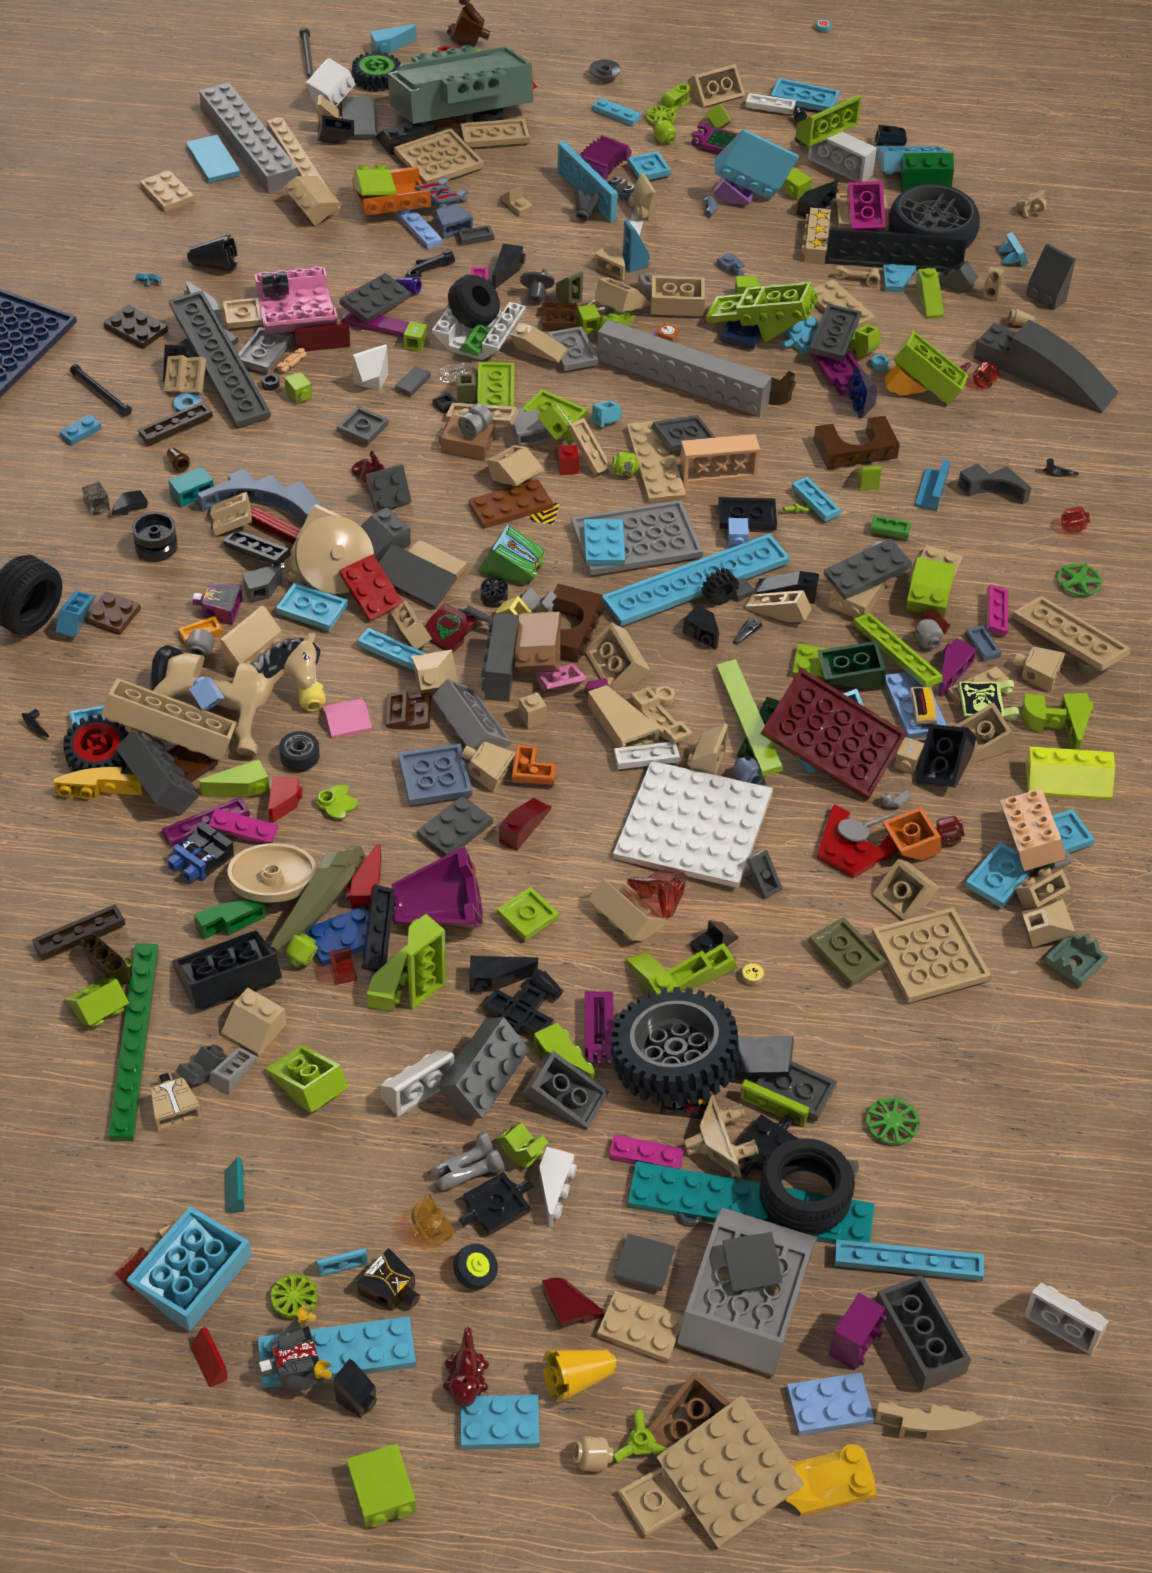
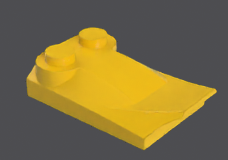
[786,1444,877,1516]

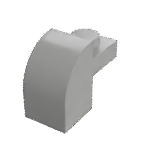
[519,587,557,613]

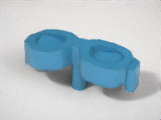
[135,274,162,286]

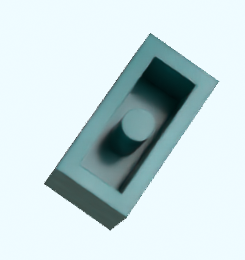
[168,467,214,507]

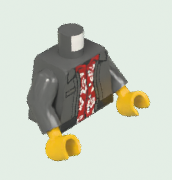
[259,1305,332,1390]

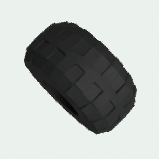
[448,274,500,329]

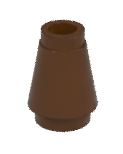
[167,448,190,471]

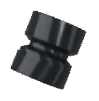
[262,272,289,297]

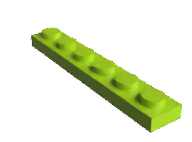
[853,612,943,687]

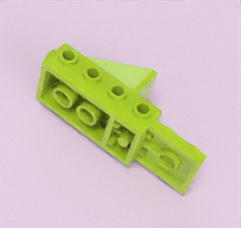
[706,282,818,342]

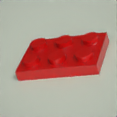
[338,554,403,622]

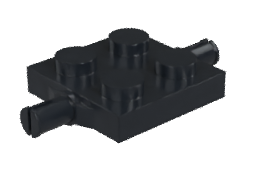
[734,1114,799,1177]
[459,1172,534,1235]

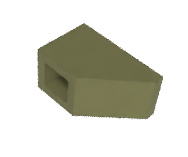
[456,373,476,403]

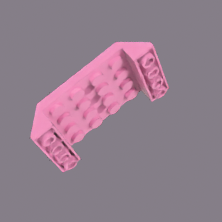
[255,266,338,334]

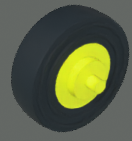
[453,1244,498,1290]

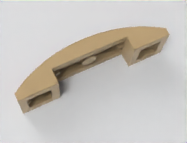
[631,687,693,743]

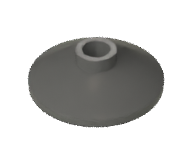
[589,59,621,79]

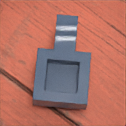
[717,253,745,276]

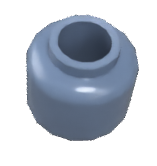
[732,756,763,785]

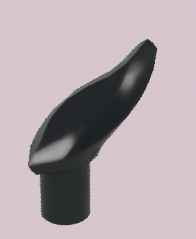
[1043,458,1079,475]
[22,709,49,738]

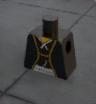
[357,1248,420,1310]

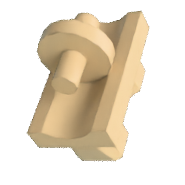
[1017,190,1047,218]

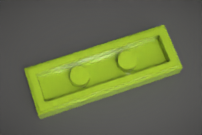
[740,1079,809,1126]

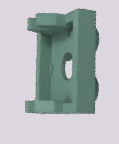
[1044,933,1108,987]

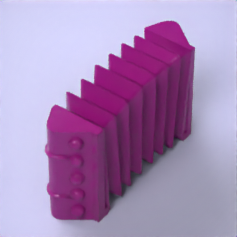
[579,135,632,180]

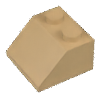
[687,723,728,775]
[873,859,940,920]
[221,988,286,1056]

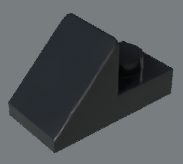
[690,920,738,954]

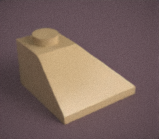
[412,650,459,694]

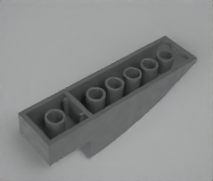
[974,320,1118,413]

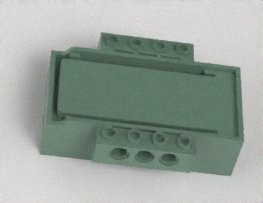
[388,45,534,124]

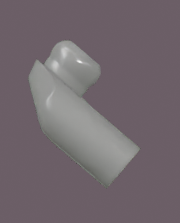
[881,790,912,808]

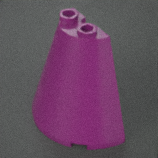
[391,847,483,928]

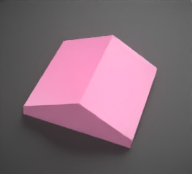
[535,663,586,691]
[322,698,372,739]

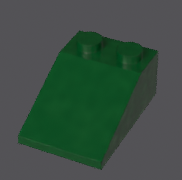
[818,641,886,689]

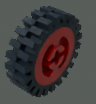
[63,715,129,772]

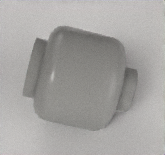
[914,619,944,649]
[186,629,215,658]

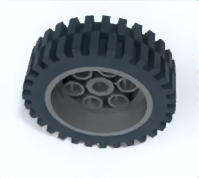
[611,987,740,1107]

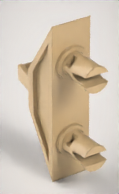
[684,1093,759,1179]

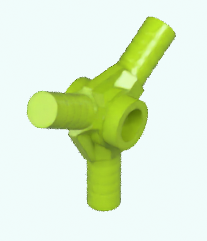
[613,1410,668,1464]

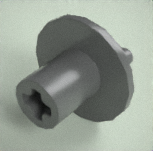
[520,269,555,303]

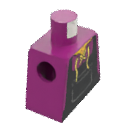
[193,584,243,625]

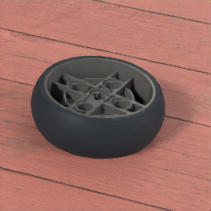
[889,184,980,248]

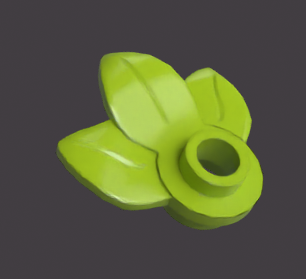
[316,785,359,819]

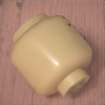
[573,1436,613,1472]

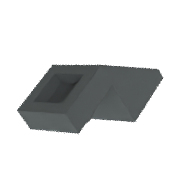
[175,1044,228,1084]

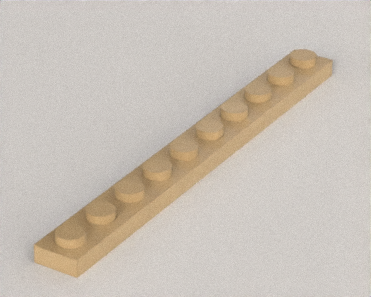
[267,117,341,216]

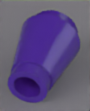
[395,277,422,295]

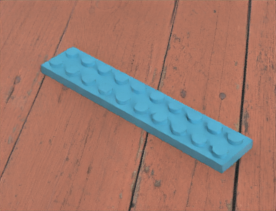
[602,534,790,626]

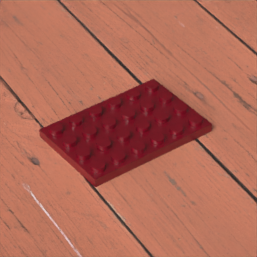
[760,668,907,800]

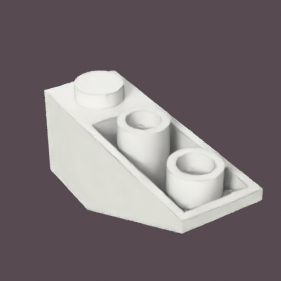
[539,1147,577,1227]

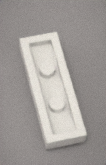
[746,93,796,115]
[614,742,680,769]

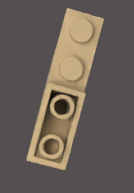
[874,1402,983,1442]

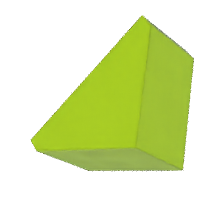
[854,466,882,491]

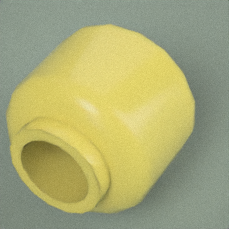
[298,681,326,712]

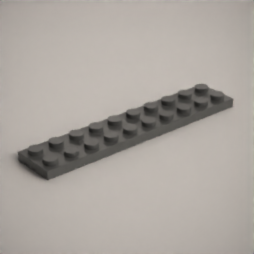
[169,290,271,428]

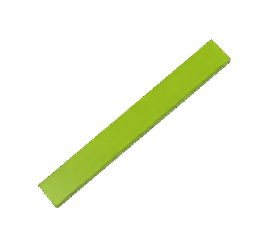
[716,659,783,776]

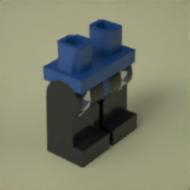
[167,821,234,883]

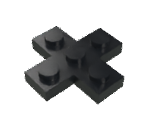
[483,983,554,1036]

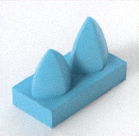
[998,232,1028,267]

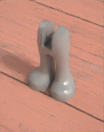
[430,1131,504,1191]

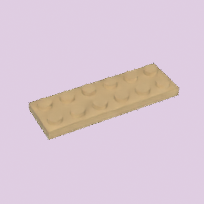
[626,420,686,504]
[1013,596,1130,671]

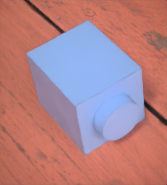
[727,518,749,548]
[189,676,225,710]

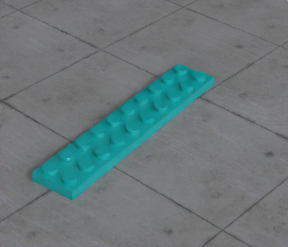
[628,1161,875,1244]

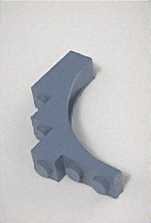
[197,468,323,524]

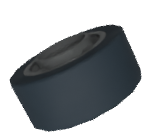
[279,731,320,771]

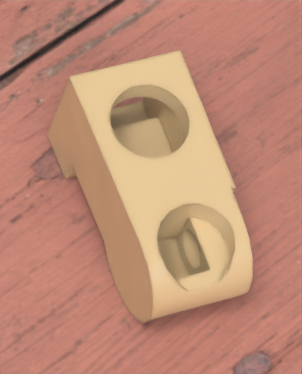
[982,266,1005,301]

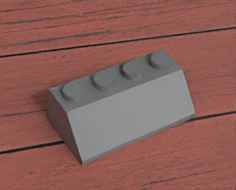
[432,679,512,750]

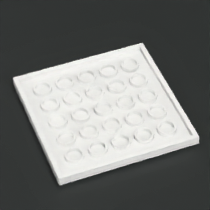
[613,762,773,888]

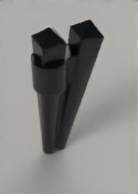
[733,617,762,644]

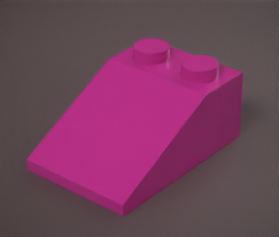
[847,181,886,230]

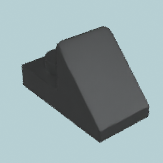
[746,849,783,898]

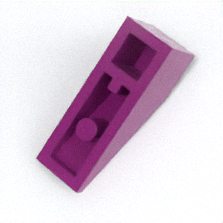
[938,638,977,697]

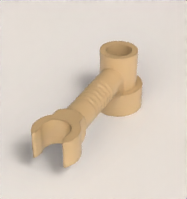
[835,265,880,287]

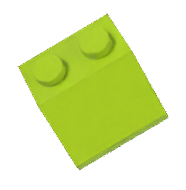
[64,977,129,1027]

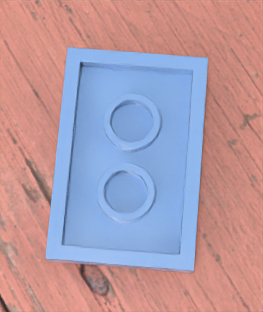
[786,1372,875,1436]

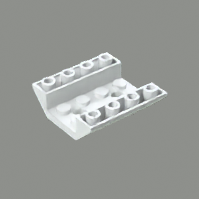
[432,302,526,360]

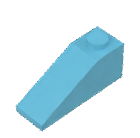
[370,24,417,54]

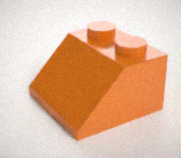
[883,806,941,860]

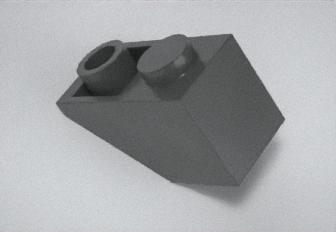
[242,565,282,603]

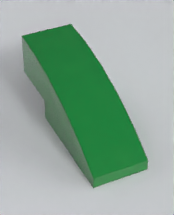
[193,900,267,940]

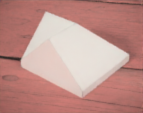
[353,344,388,391]

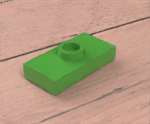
[870,515,911,540]

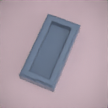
[965,626,1002,662]

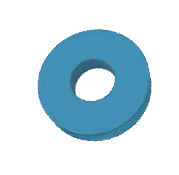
[174,393,202,412]

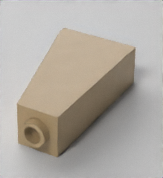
[588,685,659,748]

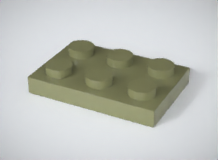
[808,917,886,987]

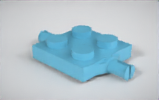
[781,316,819,355]

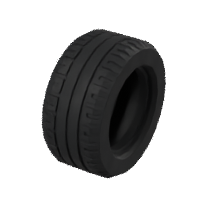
[0,555,63,635]
[759,1138,855,1235]

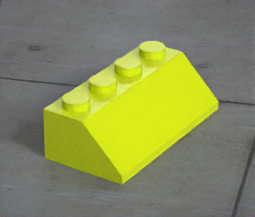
[1025,747,1115,800]

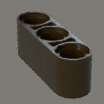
[79,934,132,985]

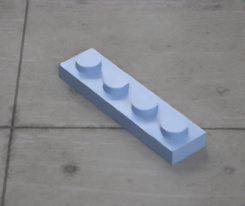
[394,209,442,250]

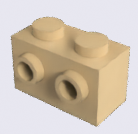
[1015,867,1071,908]

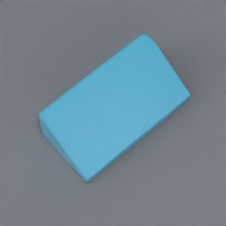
[315,1248,368,1276]

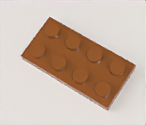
[468,479,553,529]

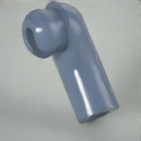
[703,196,718,218]

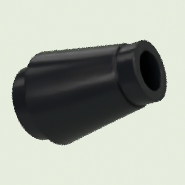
[529,969,564,1001]

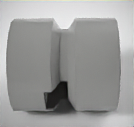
[458,403,493,438]

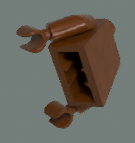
[447,0,491,45]

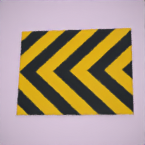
[529,503,560,525]

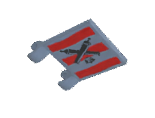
[414,177,469,203]

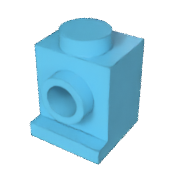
[592,401,622,427]

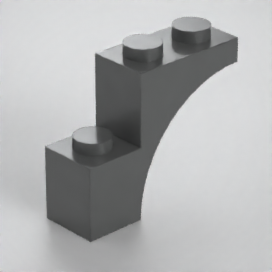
[957,463,1032,504]

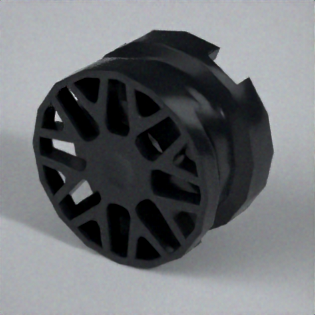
[481,577,508,608]

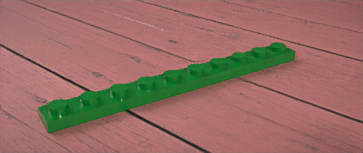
[109,943,159,1141]

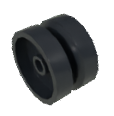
[132,512,178,561]

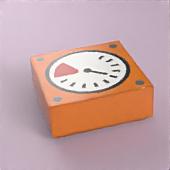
[656,323,680,342]

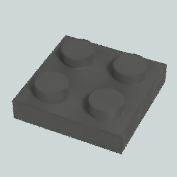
[337,406,389,445]
[366,464,412,512]

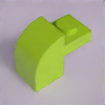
[849,324,881,357]
[1021,694,1066,733]
[496,1122,548,1168]

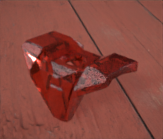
[627,870,686,918]

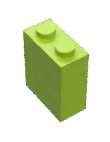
[347,1443,416,1528]

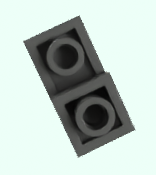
[608,177,635,201]

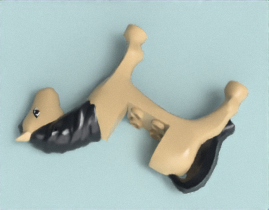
[137,633,321,758]

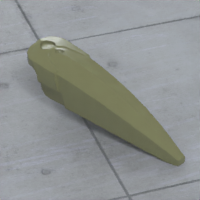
[271,844,365,953]

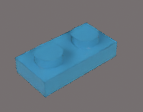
[60,414,102,445]

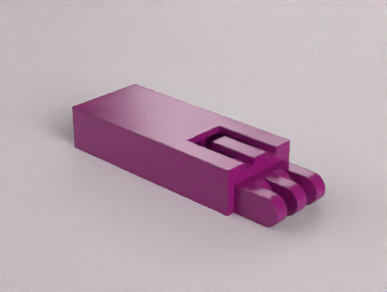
[584,991,614,1065]

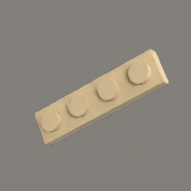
[445,403,519,426]

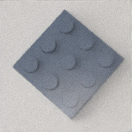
[398,744,472,805]

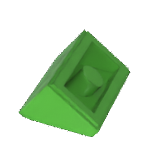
[459,325,490,356]

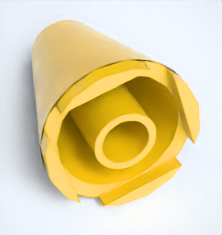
[543,1350,617,1402]

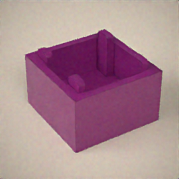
[829,1293,887,1370]

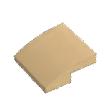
[164,355,206,394]
[210,492,252,536]

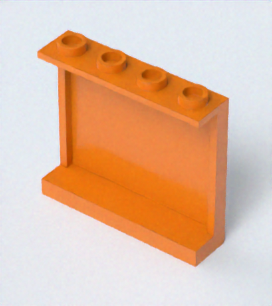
[352,166,431,216]

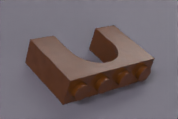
[813,416,900,469]
[552,584,605,663]

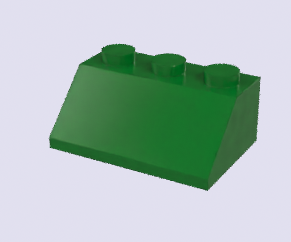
[901,153,954,192]

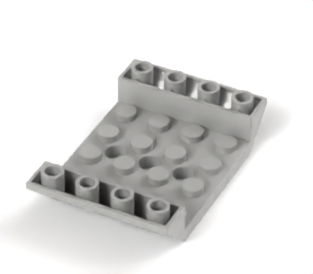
[677,1208,817,1377]

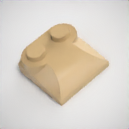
[628,173,656,221]

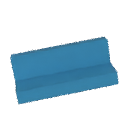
[915,459,951,511]

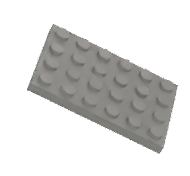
[571,500,703,576]

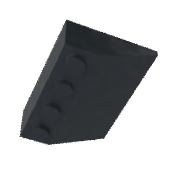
[172,930,282,1010]

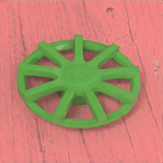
[866,1097,920,1145]

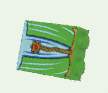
[477,524,547,586]

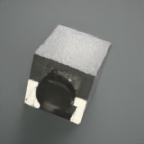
[81,482,110,516]

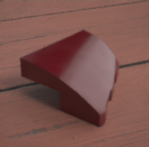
[542,1278,605,1327]

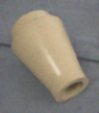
[1008,308,1035,326]

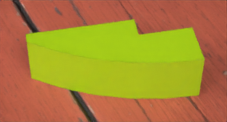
[668,943,738,991]

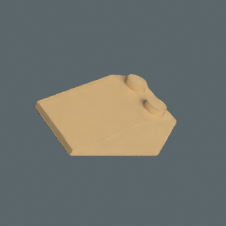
[955,703,1019,764]

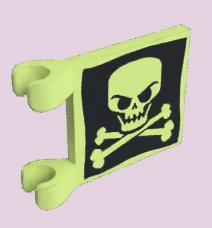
[958,680,1019,721]

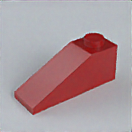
[347,844,382,909]

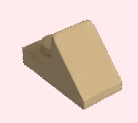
[500,186,533,216]

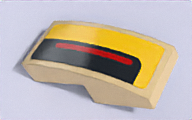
[910,687,937,724]

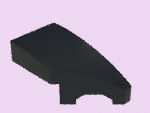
[112,490,148,515]

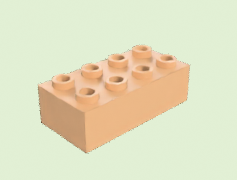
[679,434,760,484]
[1000,788,1067,871]

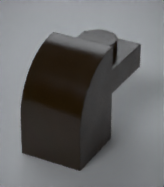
[769,371,796,405]

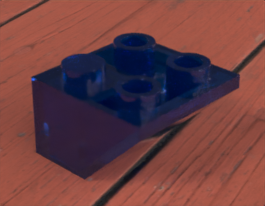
[848,367,878,419]

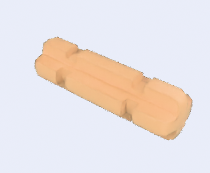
[277,348,307,373]

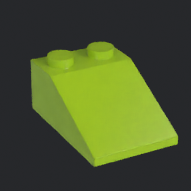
[354,164,396,195]
[906,557,956,618]
[265,1045,349,1113]

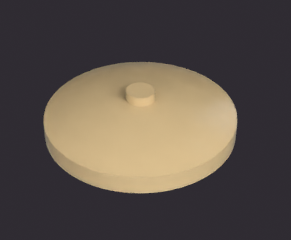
[295,516,374,595]
[227,843,316,903]

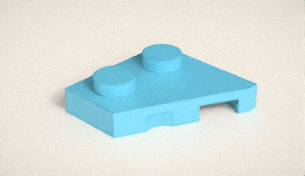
[883,264,916,292]

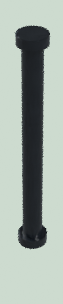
[70,364,132,416]

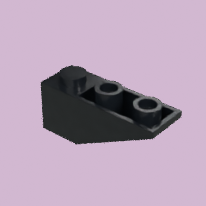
[796,180,839,217]

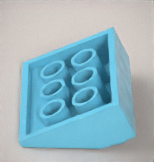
[714,129,799,199]
[876,146,950,175]
[127,1206,252,1332]

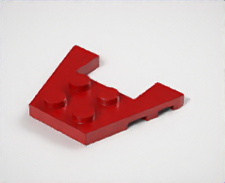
[817,804,899,879]

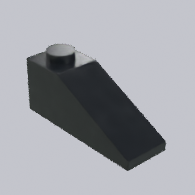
[492,243,526,289]
[756,571,819,604]
[469,956,538,992]

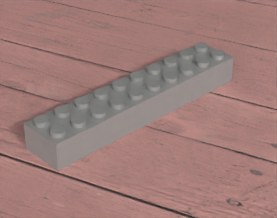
[199,82,298,194]
[597,320,772,417]

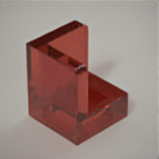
[328,947,357,985]
[115,1246,148,1291]

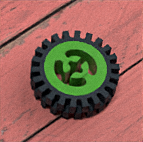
[352,51,401,91]

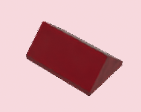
[293,323,350,352]

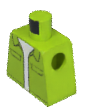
[537,403,575,445]

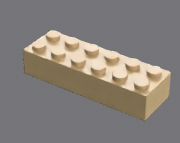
[101,678,237,761]

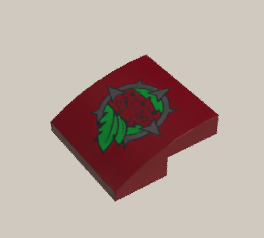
[425,603,477,653]

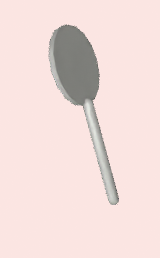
[838,812,895,842]

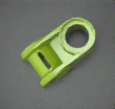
[661,83,690,111]

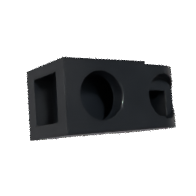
[875,125,907,146]

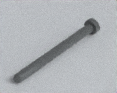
[299,28,313,78]

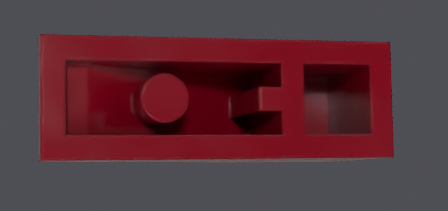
[499,798,551,851]

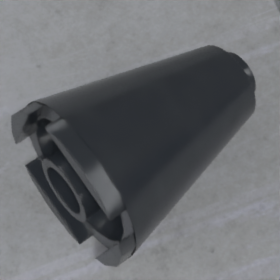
[187,235,238,270]

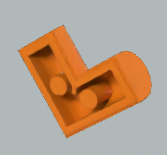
[512,745,556,786]

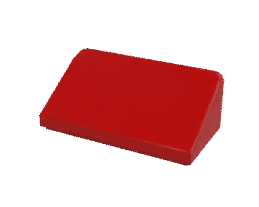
[191,1327,228,1387]

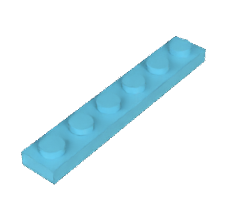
[834,1239,984,1281]

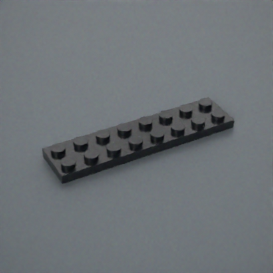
[826,228,967,272]

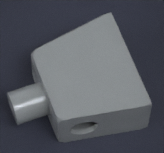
[511,408,551,447]

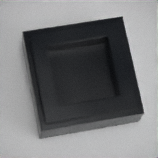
[432,392,458,413]

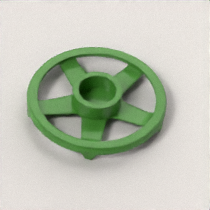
[1058,563,1102,596]

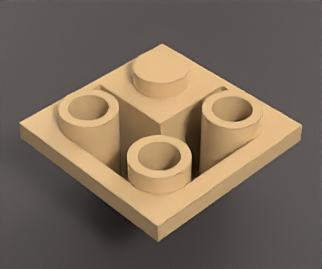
[1021,899,1076,947]

